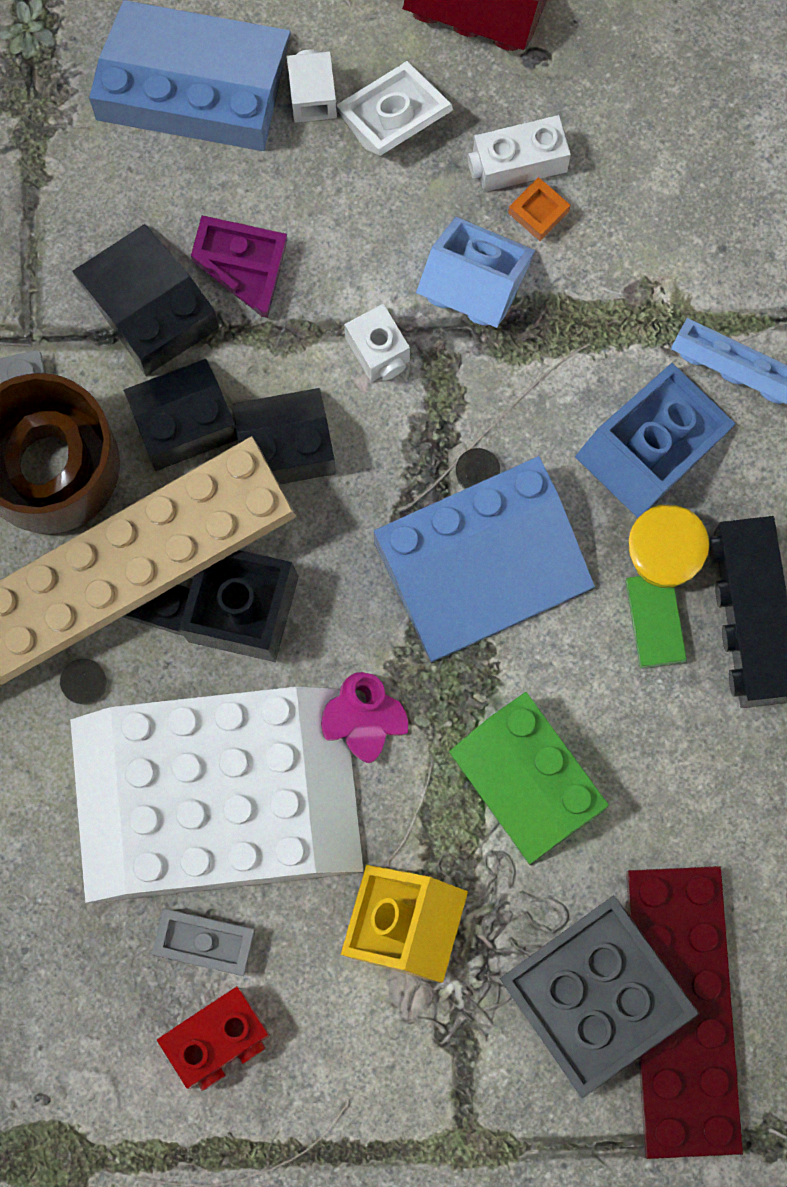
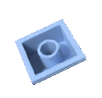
[416,217,535,328]

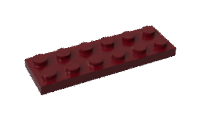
[626,866,743,1159]

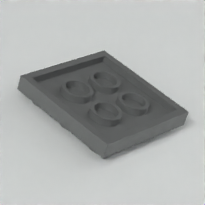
[499,895,700,1098]

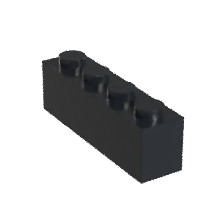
[709,516,787,708]

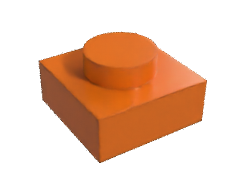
[508,177,571,241]

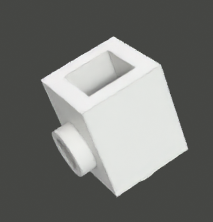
[344,304,410,383]

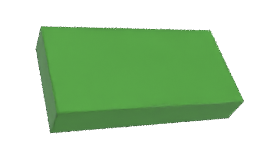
[625,576,687,669]

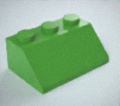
[449,692,609,865]

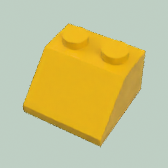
[340,865,468,983]

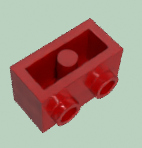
[156,986,271,1091]

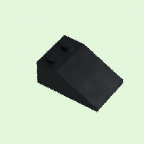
[72,224,219,376]

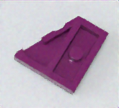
[191,215,288,318]

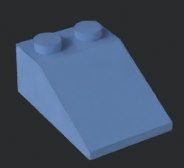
[575,363,736,518]

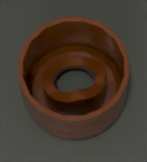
[0,373,120,534]

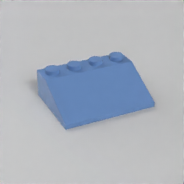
[89,0,291,151]
[374,456,595,663]

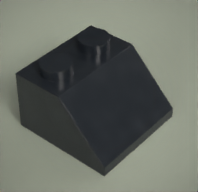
[123,358,238,471]
[232,388,336,485]

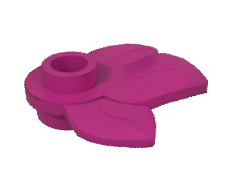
[321,672,408,763]

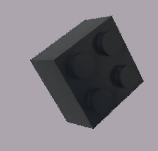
[179,550,299,663]

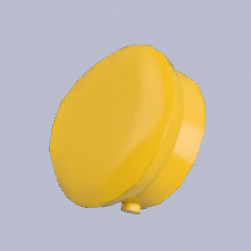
[629,505,709,588]

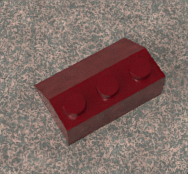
[402,0,547,51]

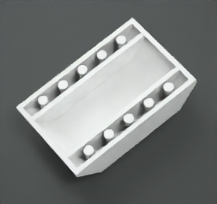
[70,687,364,903]

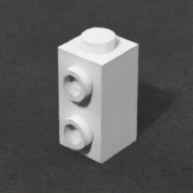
[467,115,571,192]

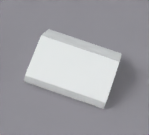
[336,61,453,156]

